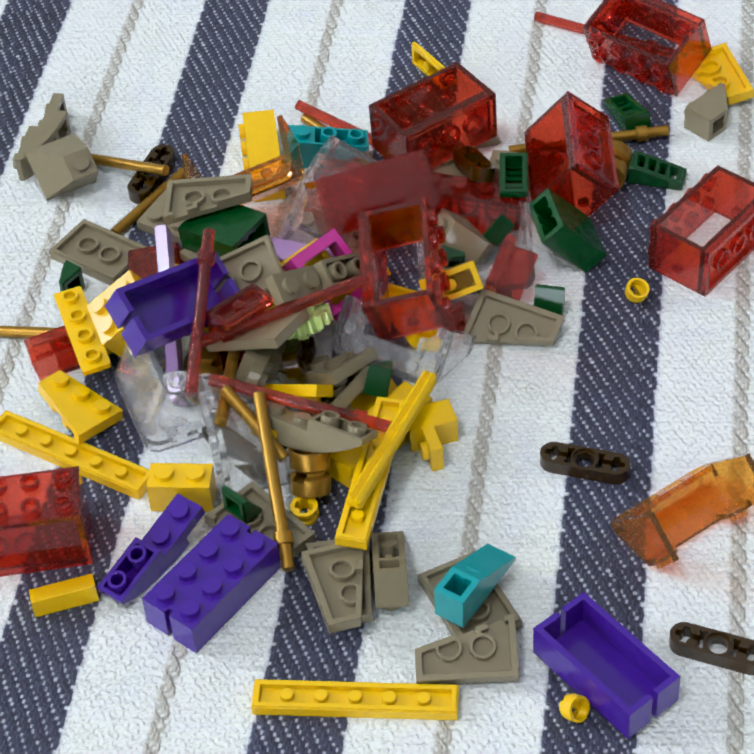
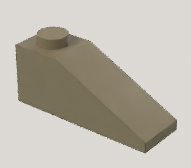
[372,531,409,611]

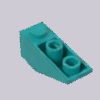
[285,125,369,169]
[434,543,516,628]

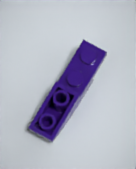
[97,493,205,605]

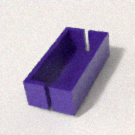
[105,251,245,357]
[142,514,281,654]
[533,592,681,739]

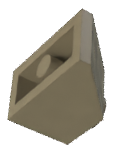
[428,208,493,269]

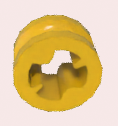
[290,497,319,526]

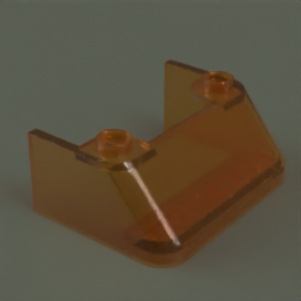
[182,115,304,206]
[610,453,754,569]

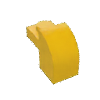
[409,399,458,472]

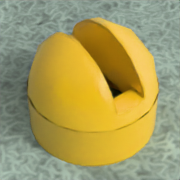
[625,278,650,303]
[559,693,590,723]

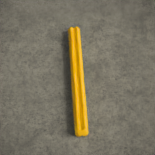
[347,370,437,509]

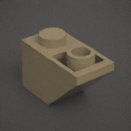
[684,83,728,142]

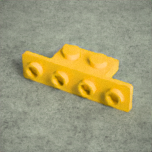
[54,286,112,376]

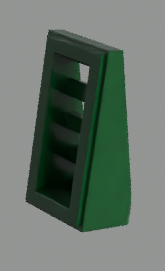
[603,92,651,131]
[628,151,687,190]
[500,153,528,198]

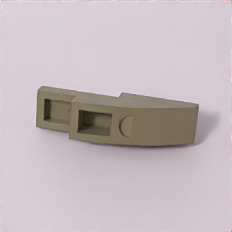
[13,93,71,181]
[265,251,371,307]
[235,340,290,401]
[253,402,378,453]

